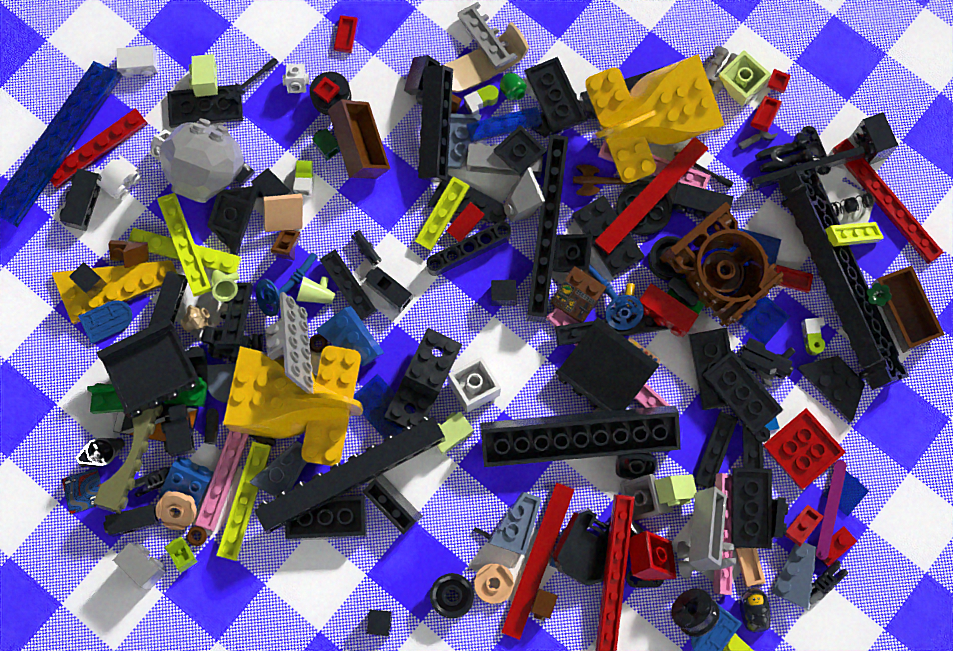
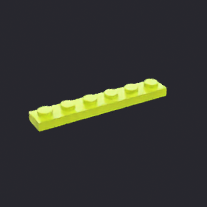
[157,193,212,297]
[128,228,242,274]
[217,441,272,561]

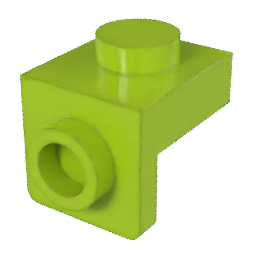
[164,537,198,573]

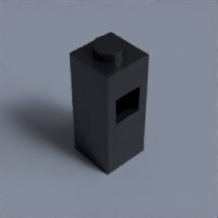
[365,266,413,313]
[103,504,160,537]

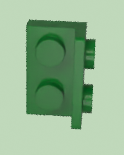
[164,377,207,407]
[87,383,124,414]

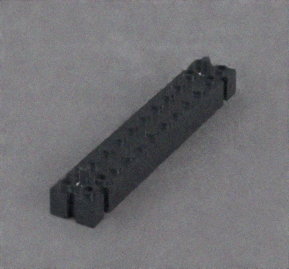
[778,170,910,390]

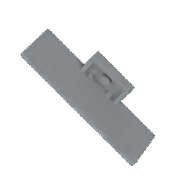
[266,292,314,394]

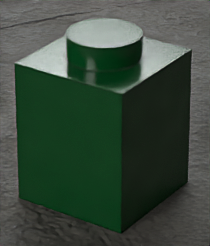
[312,127,340,161]

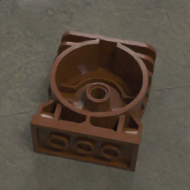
[659,202,784,327]

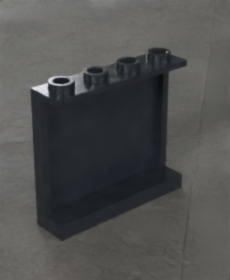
[96,317,201,418]

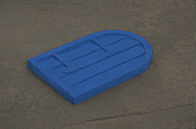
[78,300,133,344]
[691,604,742,651]

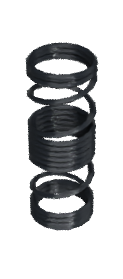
[830,193,874,217]

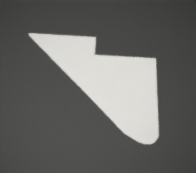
[813,158,875,225]

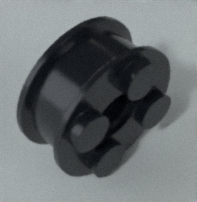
[309,71,352,116]
[648,236,690,281]
[430,573,474,619]
[671,588,720,637]

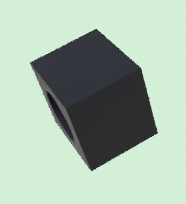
[69,262,107,299]
[491,280,517,306]
[367,609,393,637]

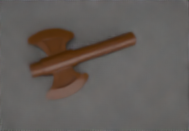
[573,164,629,196]

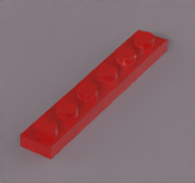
[45,108,148,189]

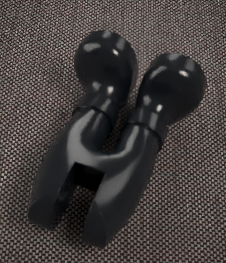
[755,132,813,172]

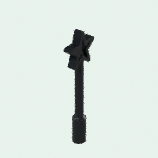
[225,57,278,104]
[673,152,734,189]

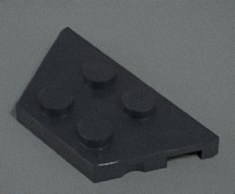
[207,185,260,255]
[797,355,866,423]

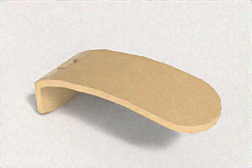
[444,22,530,93]

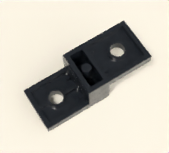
[383,328,463,429]

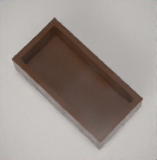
[328,99,391,179]
[871,265,945,353]

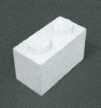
[116,45,158,77]

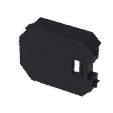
[552,508,610,586]

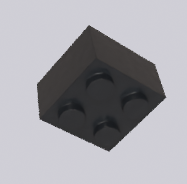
[853,112,899,165]

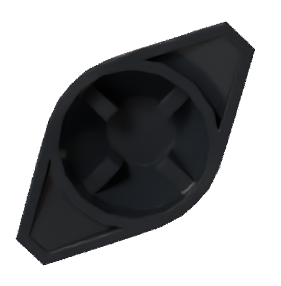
[76,438,125,468]

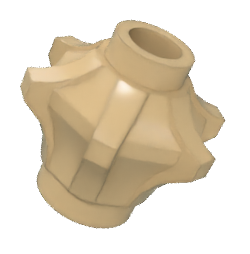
[180,304,210,332]

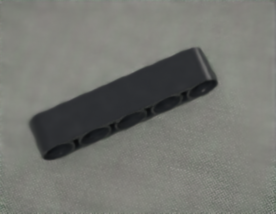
[426,221,511,276]
[148,271,188,327]

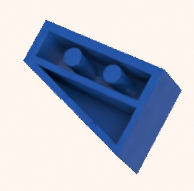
[315,306,384,366]

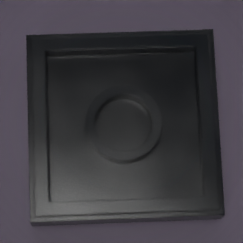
[494,125,547,177]

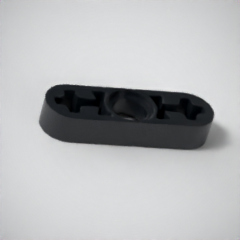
[800,126,831,176]

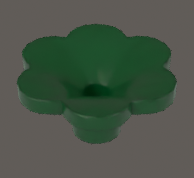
[867,283,891,307]

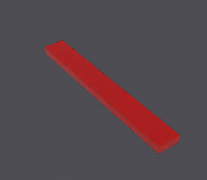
[594,137,709,255]
[831,138,944,264]
[501,482,575,640]
[595,494,635,651]

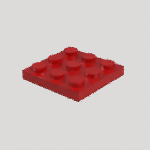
[763,408,846,491]

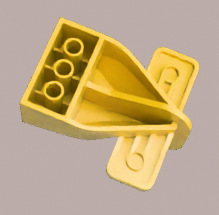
[585,54,725,183]
[223,346,363,466]

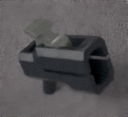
[739,337,796,388]

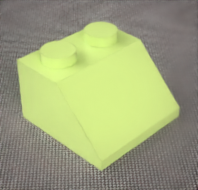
[718,50,771,107]

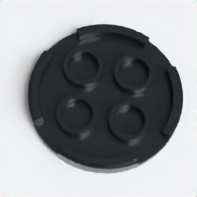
[616,181,673,236]

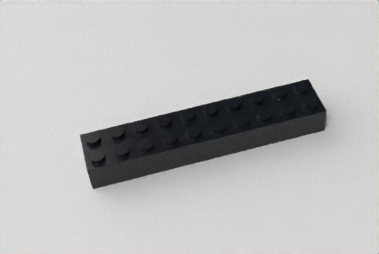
[480,405,681,467]

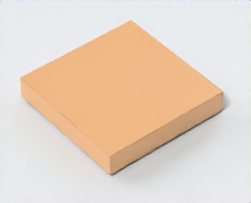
[263,194,303,232]

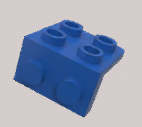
[159,456,214,510]

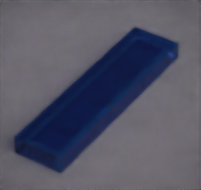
[466,106,543,143]

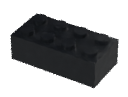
[285,495,367,541]

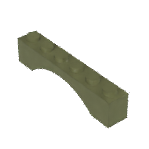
[94,403,163,514]

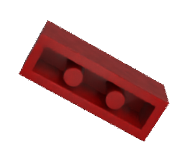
[635,283,699,338]

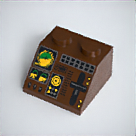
[551,266,606,323]

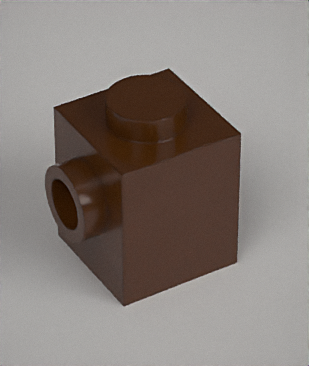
[530,589,558,622]

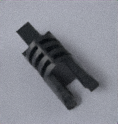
[133,466,171,497]
[810,560,848,605]

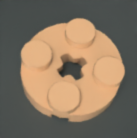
[155,492,197,530]
[474,564,514,604]

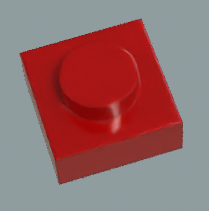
[767,69,791,94]
[313,77,340,104]

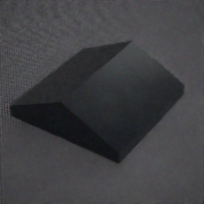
[553,234,593,273]

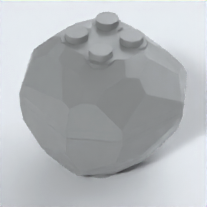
[160,119,244,203]

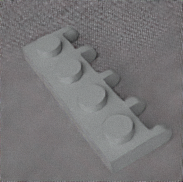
[457,2,518,70]

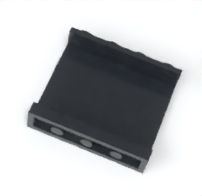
[555,317,660,411]

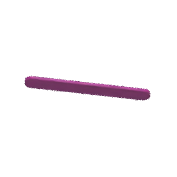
[816,460,847,560]

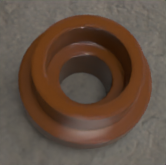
[309,334,328,353]
[187,526,207,547]

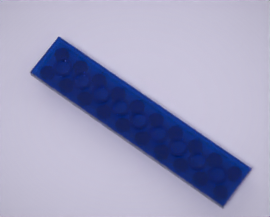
[0,61,123,227]

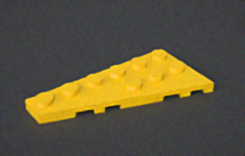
[52,260,177,324]

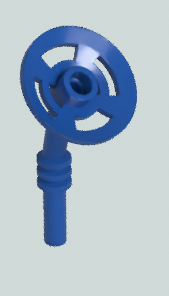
[256,252,318,317]
[587,264,644,330]

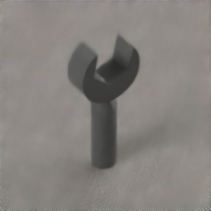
[738,122,778,150]

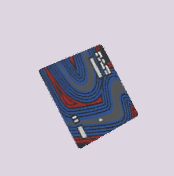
[62,468,101,514]

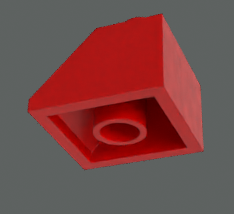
[629,531,677,581]

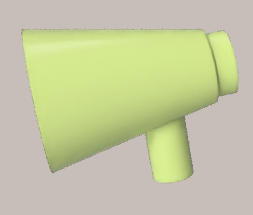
[211,270,239,302]
[296,277,335,304]

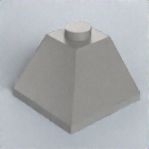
[503,168,545,222]
[620,474,673,521]

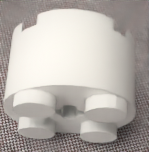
[97,155,141,200]

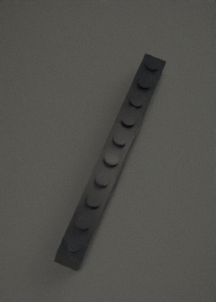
[526,134,568,323]
[254,416,445,534]

